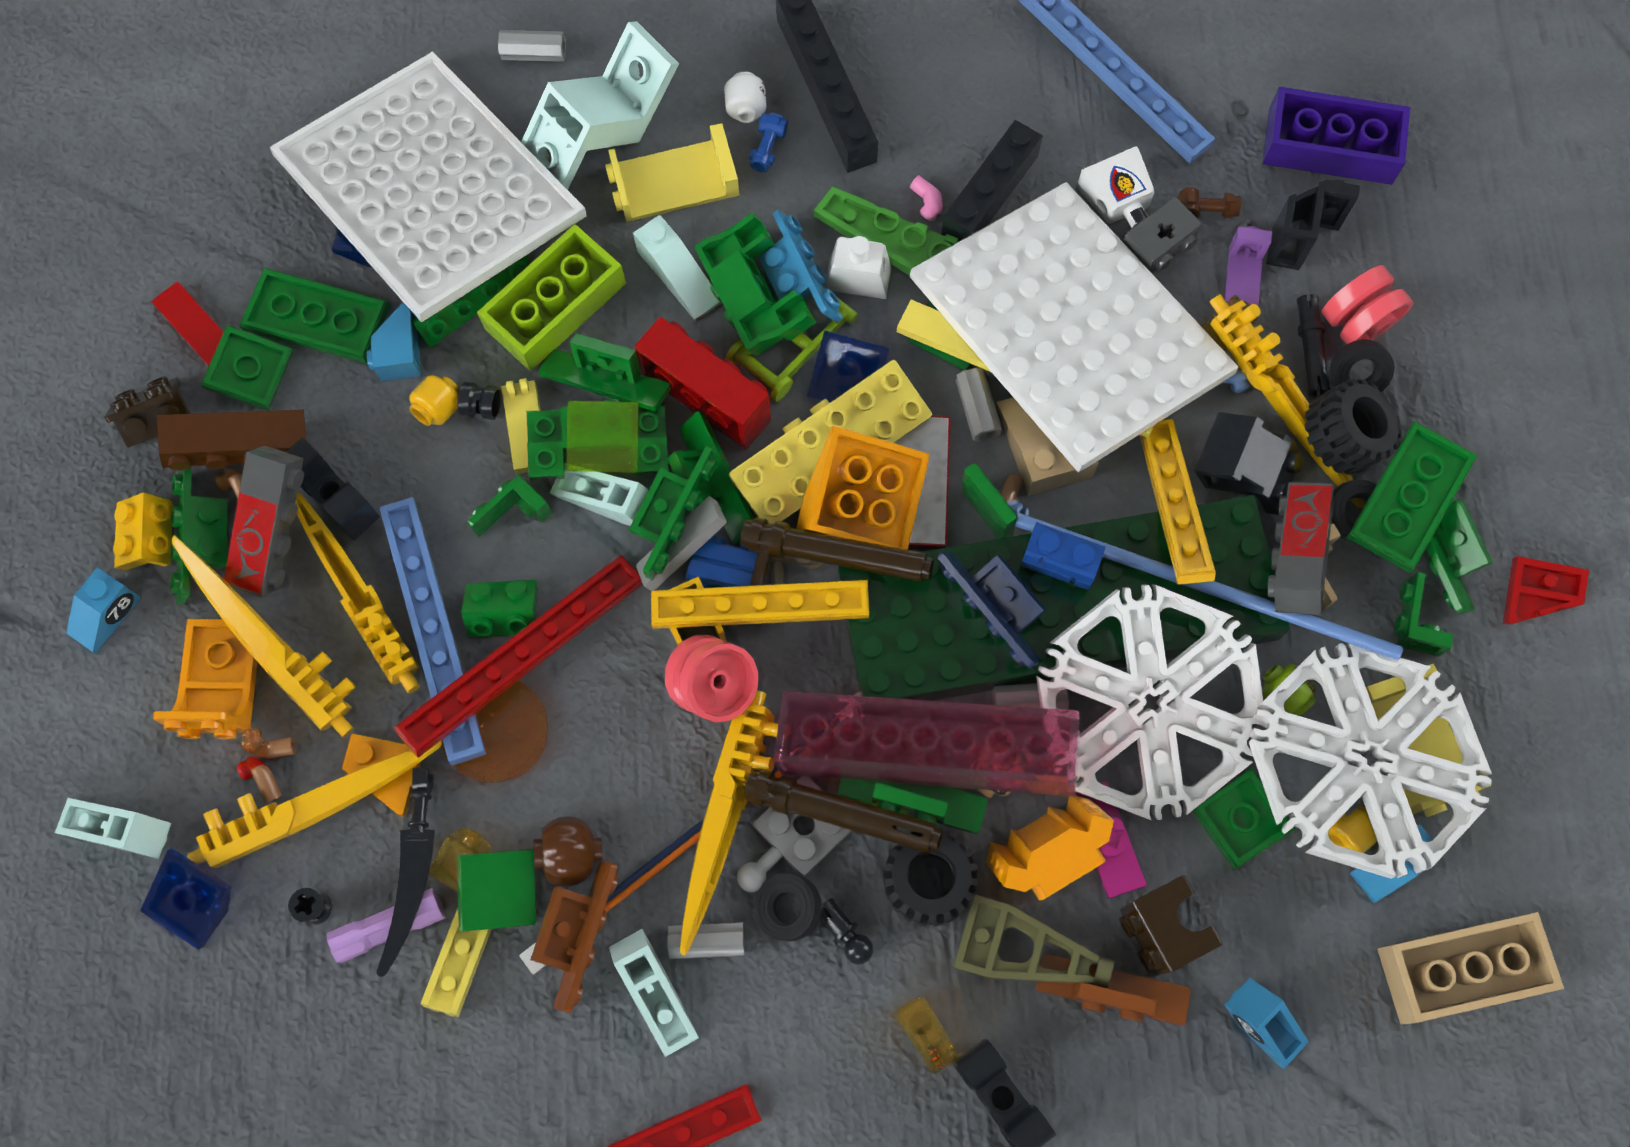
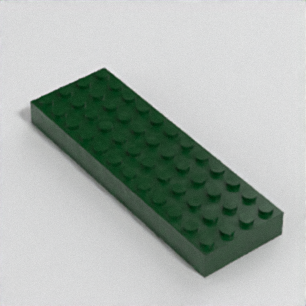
[838,495,1290,711]

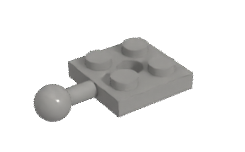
[737,774,852,892]

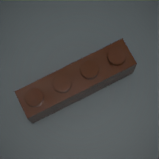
[157,409,306,471]

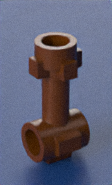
[1177,187,1241,218]

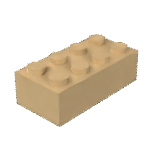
[1377,912,1564,1024]

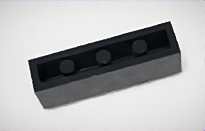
[941,120,1043,242]

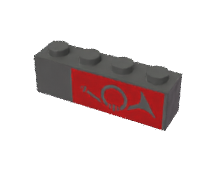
[224,446,304,598]
[1268,482,1333,615]

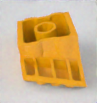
[985,794,1114,900]

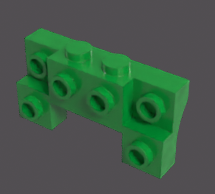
[694,213,817,357]
[526,399,669,481]

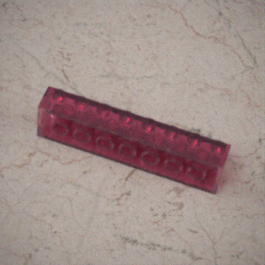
[773,691,1080,797]

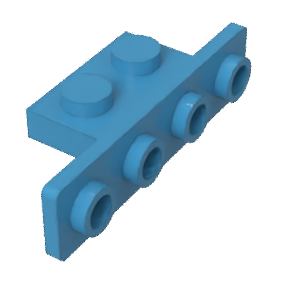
[759,209,843,323]

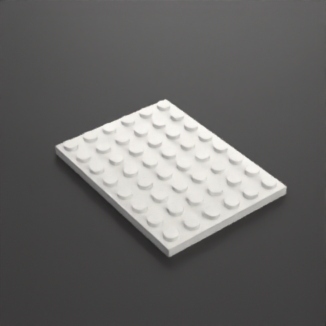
[270,52,586,322]
[910,182,1238,473]

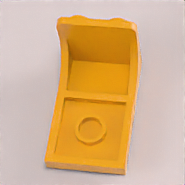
[153,619,258,739]

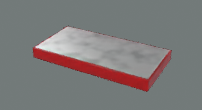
[894,416,950,549]

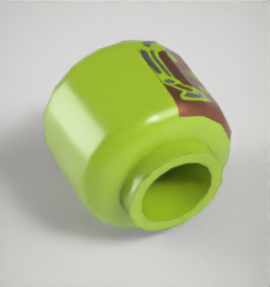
[1262,664,1316,716]

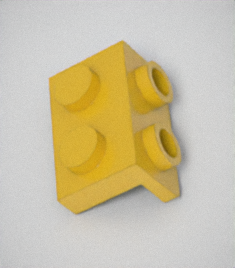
[113,492,173,571]

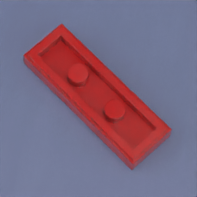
[151,281,223,366]

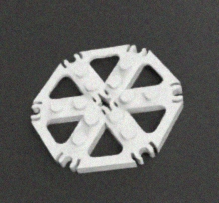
[1036,584,1266,821]
[1249,643,1492,879]

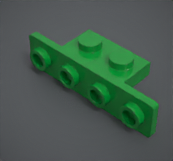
[412,255,531,347]
[538,333,671,411]
[667,411,754,544]
[629,446,717,580]
[170,466,227,605]
[1426,499,1493,613]
[838,759,988,834]

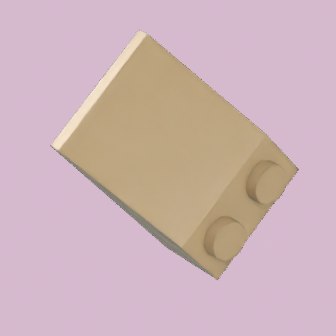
[995,398,1099,496]

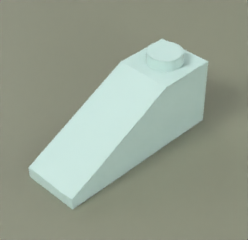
[633,215,722,322]
[550,463,649,526]
[55,798,171,859]
[609,929,699,1057]

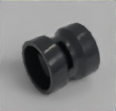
[458,382,501,420]

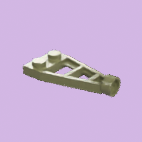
[954,894,1115,988]

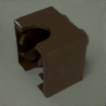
[1119,875,1223,976]

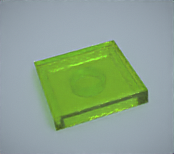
[567,401,638,473]

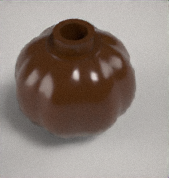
[534,816,602,887]

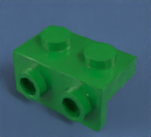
[461,580,538,638]

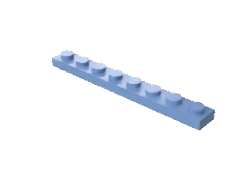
[1018,0,1216,164]
[379,497,487,766]

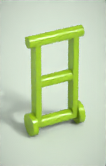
[725,297,859,402]

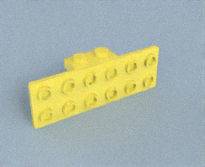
[729,360,932,524]

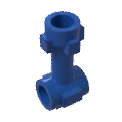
[749,112,789,172]

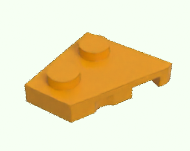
[342,734,421,817]

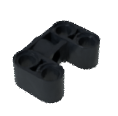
[286,437,380,541]
[952,1038,1056,1147]

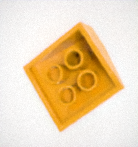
[796,426,930,550]

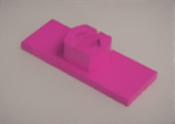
[1070,781,1147,899]

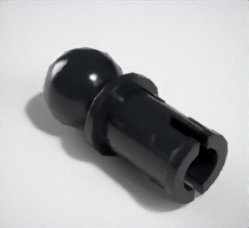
[820,898,874,965]

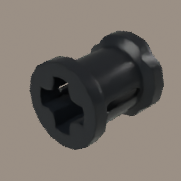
[288,888,333,925]

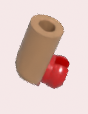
[237,756,282,803]

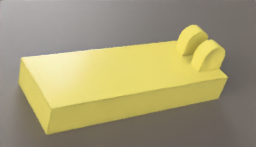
[501,378,541,475]
[420,908,492,1017]

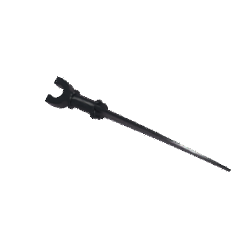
[377,768,435,977]

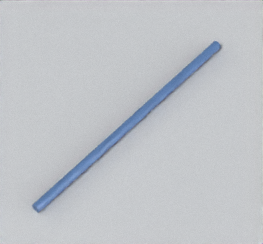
[1015,513,1403,660]

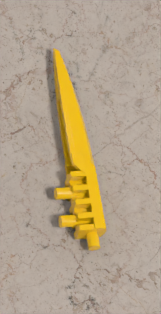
[1209,294,1364,509]
[295,490,420,694]
[172,535,356,738]
[679,690,785,956]
[187,740,442,868]

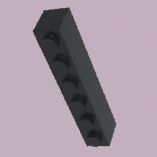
[776,0,878,173]

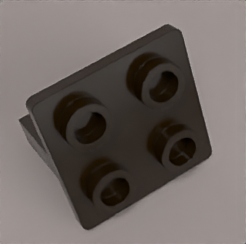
[104,376,191,448]

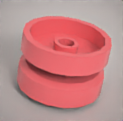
[1321,265,1414,345]
[665,634,758,723]

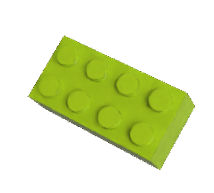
[477,224,626,372]

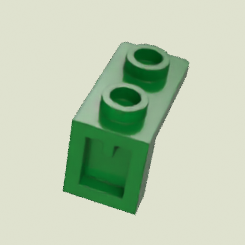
[468,475,553,537]
[1394,572,1454,657]

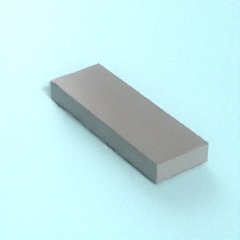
[636,496,727,591]

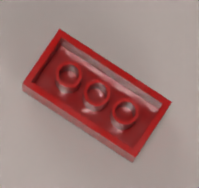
[634,316,771,450]

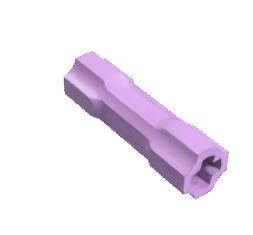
[327,888,446,963]

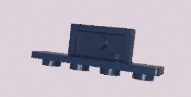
[937,551,1047,668]

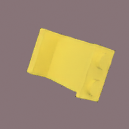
[605,123,740,223]
[1366,663,1491,818]

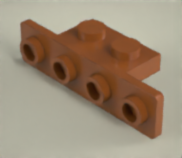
[530,862,618,1013]
[1035,953,1191,1026]

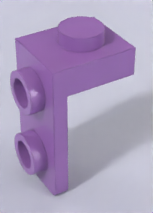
[1224,226,1272,308]

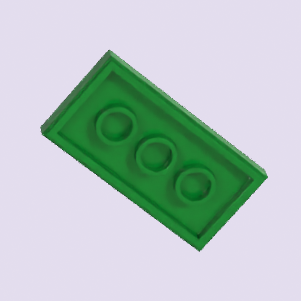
[239,268,390,364]
[1346,421,1478,573]

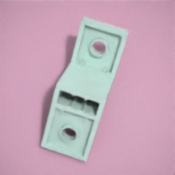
[521,21,679,190]

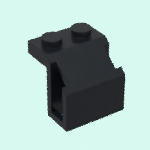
[1266,179,1360,270]
[1194,412,1303,515]

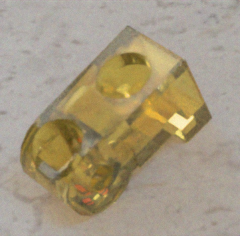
[891,995,959,1075]

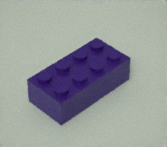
[1262,87,1411,185]

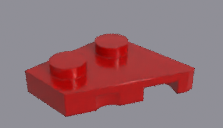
[1503,556,1589,625]

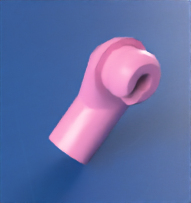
[910,175,943,221]

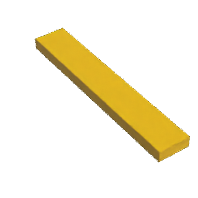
[1139,419,1216,585]
[651,580,869,629]

